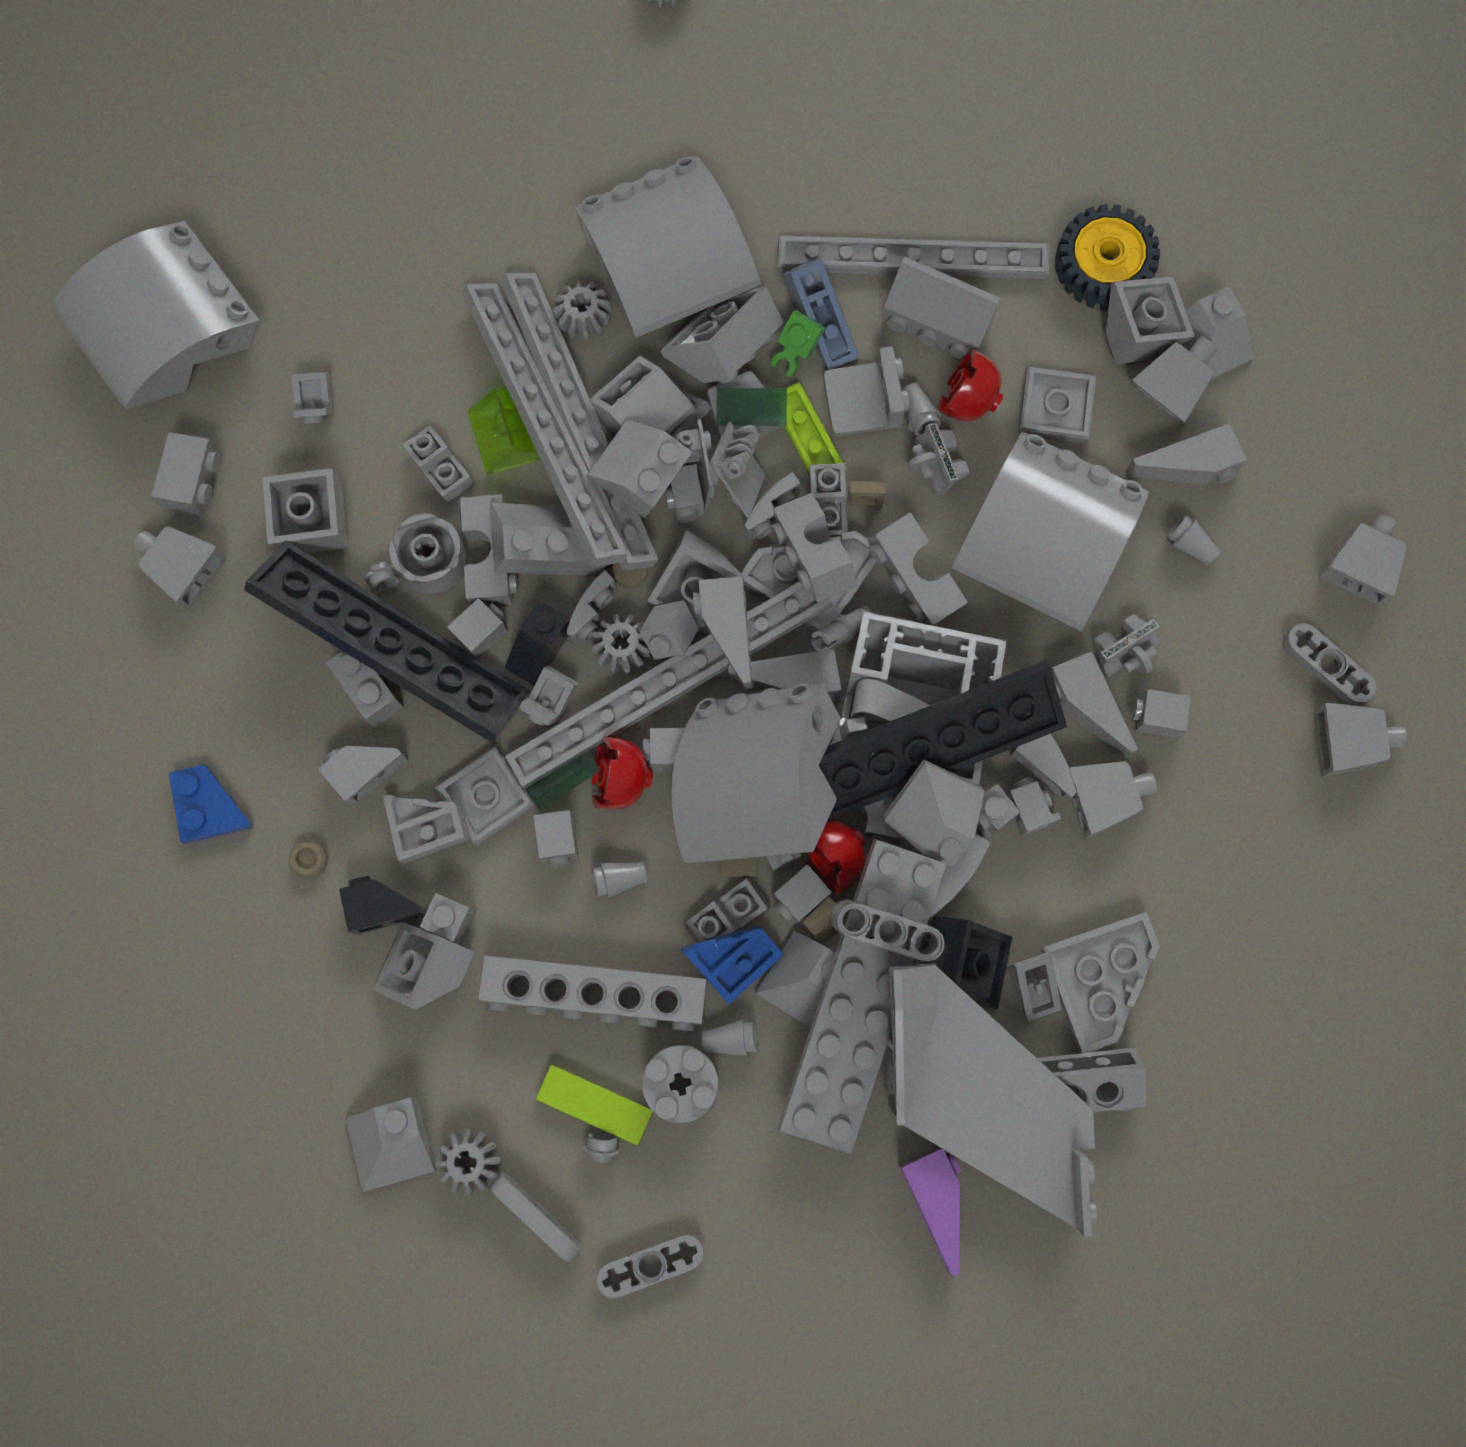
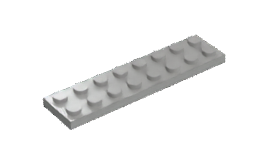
[778,839,947,1154]

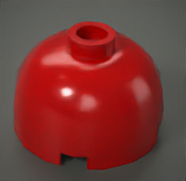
[938,349,1003,422]
[591,736,653,810]
[805,819,865,894]

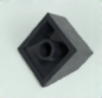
[927,916,1013,1009]

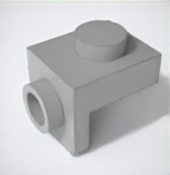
[291,372,333,424]
[519,665,579,725]

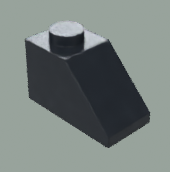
[505,600,570,686]
[339,876,426,935]

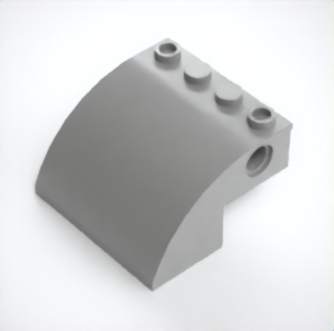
[574,156,761,338]
[51,221,260,410]
[952,431,1150,631]
[841,612,1006,785]
[672,683,841,863]

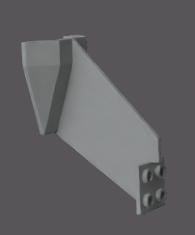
[884,959,1097,1237]

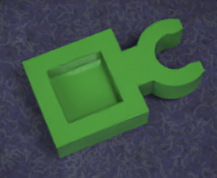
[771,310,826,377]

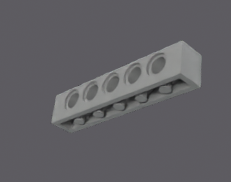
[478,956,707,1032]
[1037,1048,1146,1114]

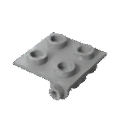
[675,419,718,511]
[710,421,766,517]

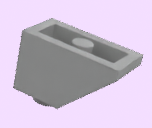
[317,746,408,807]

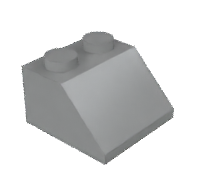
[587,420,692,518]

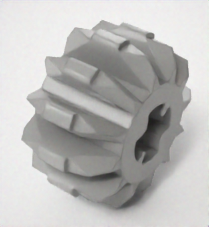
[553,280,612,341]
[592,614,651,674]
[435,1129,501,1196]

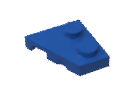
[169,765,253,844]
[681,925,784,1004]

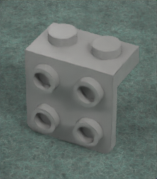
[823,346,909,436]

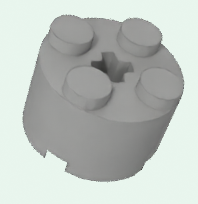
[389,514,467,594]
[642,1045,719,1123]

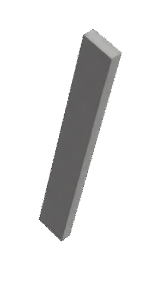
[778,235,1049,280]

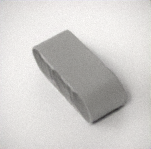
[851,679,930,729]
[830,900,945,961]

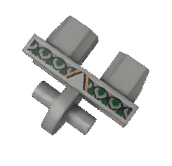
[907,423,969,496]
[1094,614,1160,678]

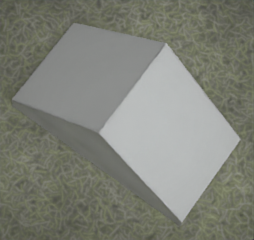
[1006,952,1062,1022]

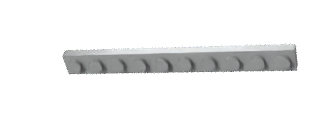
[501,273,658,571]
[462,283,628,567]
[505,582,833,789]

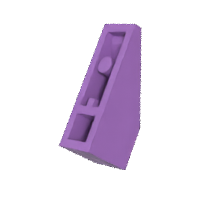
[899,1147,961,1277]

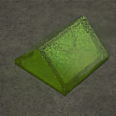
[467,388,540,475]

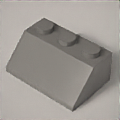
[882,256,1000,360]
[661,287,784,384]
[490,503,606,576]

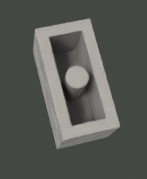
[151,432,221,516]
[326,651,404,728]

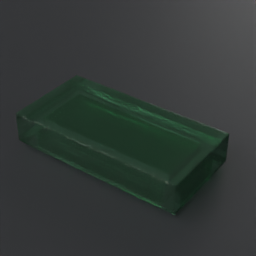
[716,388,787,426]
[526,752,600,809]

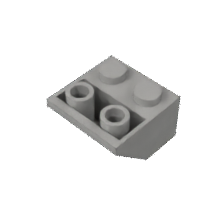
[590,356,696,435]

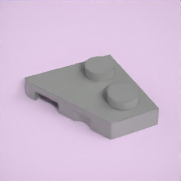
[382,795,470,863]

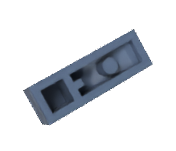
[782,259,859,370]

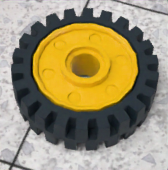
[1055,204,1160,310]

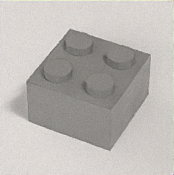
[262,468,348,553]

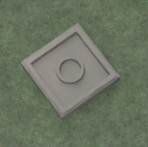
[1019,366,1096,444]
[435,747,536,847]

